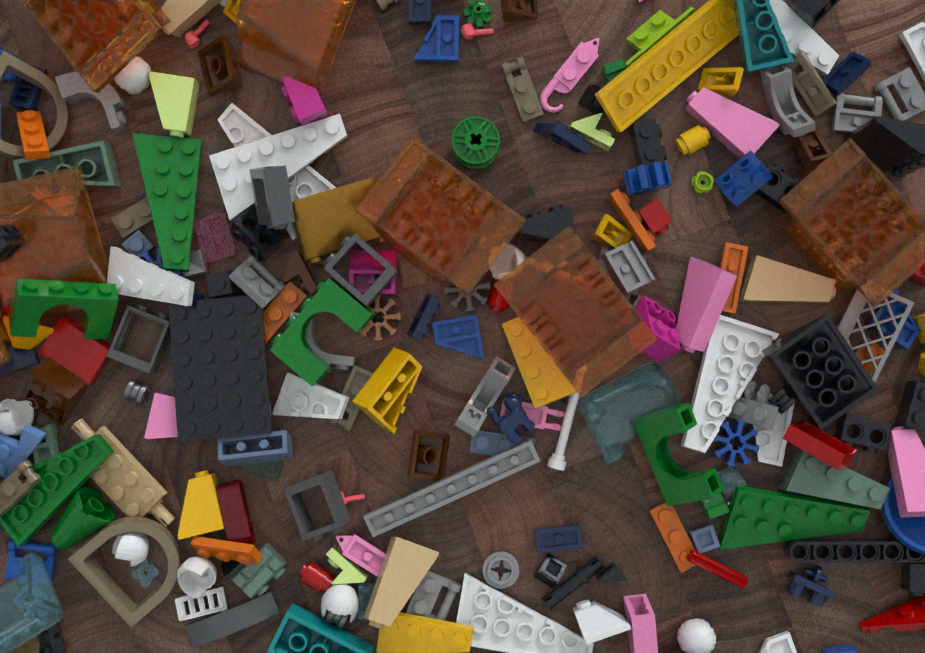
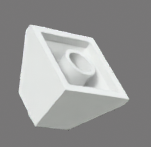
[572,600,631,645]

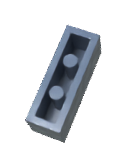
[218,430,293,467]

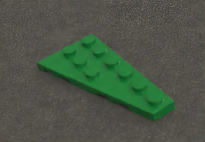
[132,133,202,272]
[0,434,114,547]
[718,485,871,550]

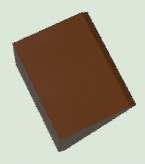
[198,35,243,95]
[407,429,450,480]

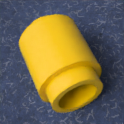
[675,125,711,156]

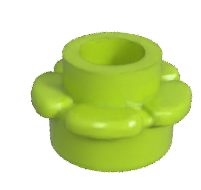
[691,171,714,194]

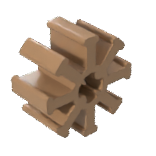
[360,295,402,341]

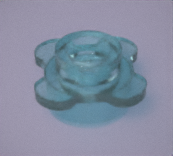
[131,559,159,588]

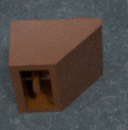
[25,358,87,426]

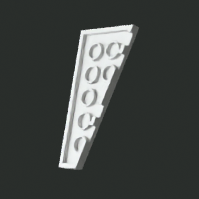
[218,103,336,241]
[209,114,348,222]
[681,315,779,453]
[456,573,594,653]

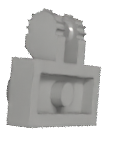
[728,381,779,430]

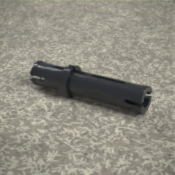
[542,556,605,610]

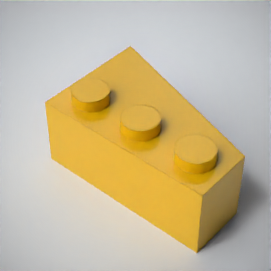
[352,347,422,434]

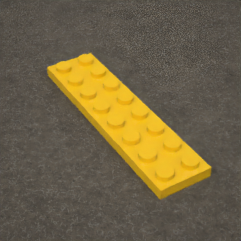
[595,0,739,132]

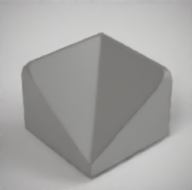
[182,250,209,278]

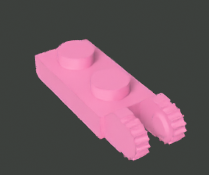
[500,401,565,431]

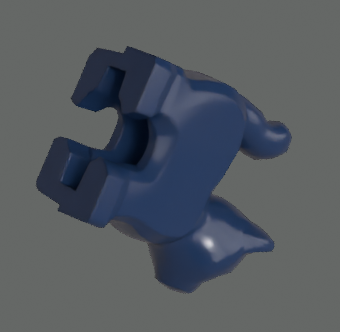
[487,394,535,443]

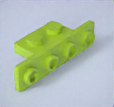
[625,7,696,69]

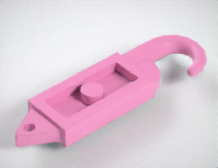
[539,38,599,113]
[335,533,386,577]

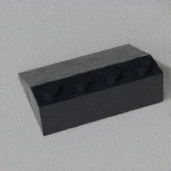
[843,116,925,177]
[762,314,879,430]

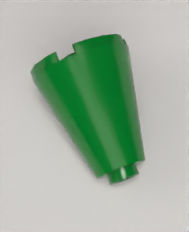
[51,487,115,550]

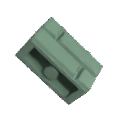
[232,543,287,599]

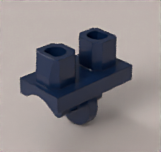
[787,565,835,607]

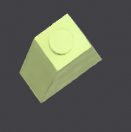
[149,71,200,138]

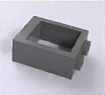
[249,165,295,230]
[324,234,399,307]
[106,303,170,374]
[283,469,352,542]

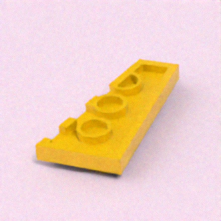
[502,315,578,409]
[376,612,474,653]

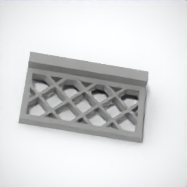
[837,278,914,383]

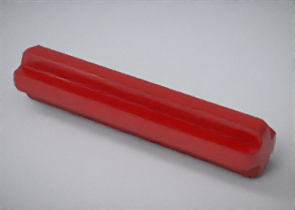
[686,549,748,588]

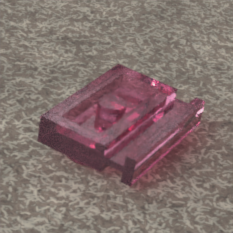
[194,211,238,264]

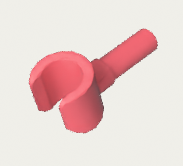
[185,19,210,49]
[461,23,494,40]
[341,491,365,504]

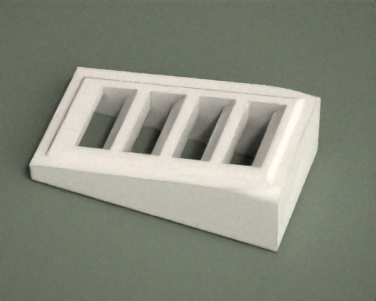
[175,586,228,621]

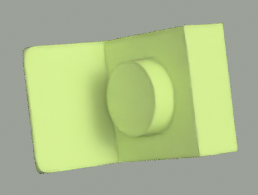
[569,113,615,151]
[326,544,368,584]

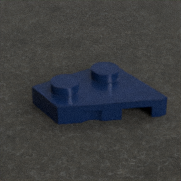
[533,121,592,154]

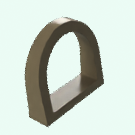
[0,51,68,160]
[68,516,181,627]

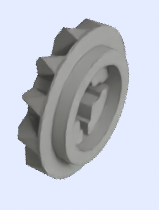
[483,551,519,589]

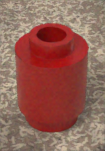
[486,279,514,313]
[298,561,334,593]

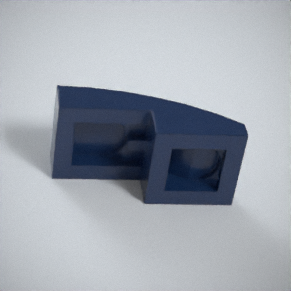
[0,347,40,376]

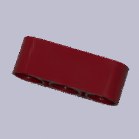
[216,479,256,545]

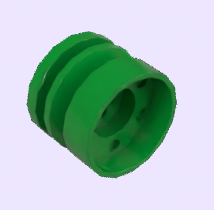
[452,116,500,171]

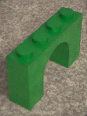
[9,278,119,340]
[270,278,376,387]
[633,402,724,506]

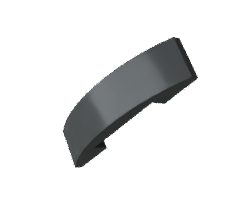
[185,591,280,647]

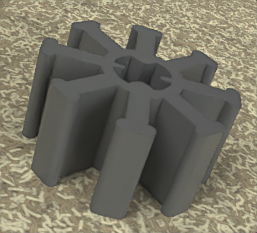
[444,265,491,312]

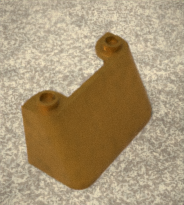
[292,177,392,265]

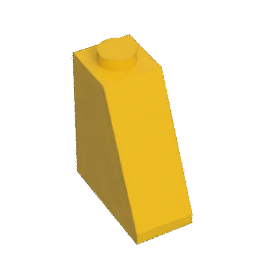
[178,470,225,540]

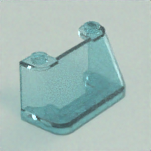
[577,363,681,464]
[0,553,63,653]

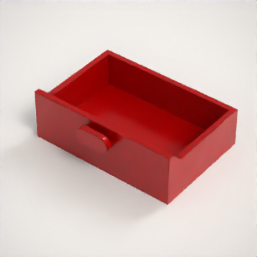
[39,317,111,385]
[782,420,857,470]

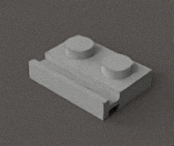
[602,240,655,296]

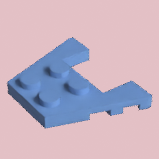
[0,424,46,479]

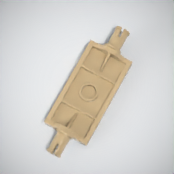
[71,418,176,527]

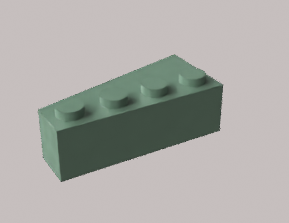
[13,140,122,187]
[779,447,890,509]

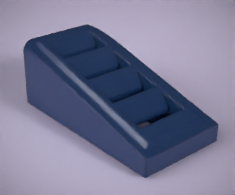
[9,65,47,111]

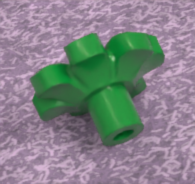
[464,0,492,28]

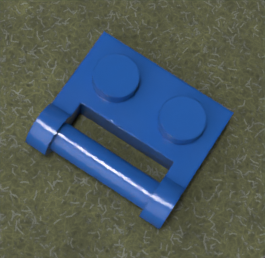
[4,538,58,585]

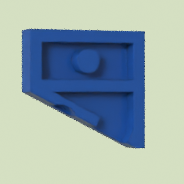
[415,15,459,63]
[867,287,921,350]
[432,314,485,358]

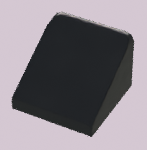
[578,85,605,117]
[534,553,568,588]
[221,560,245,580]
[596,563,627,583]

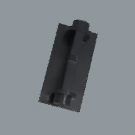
[34,612,66,653]

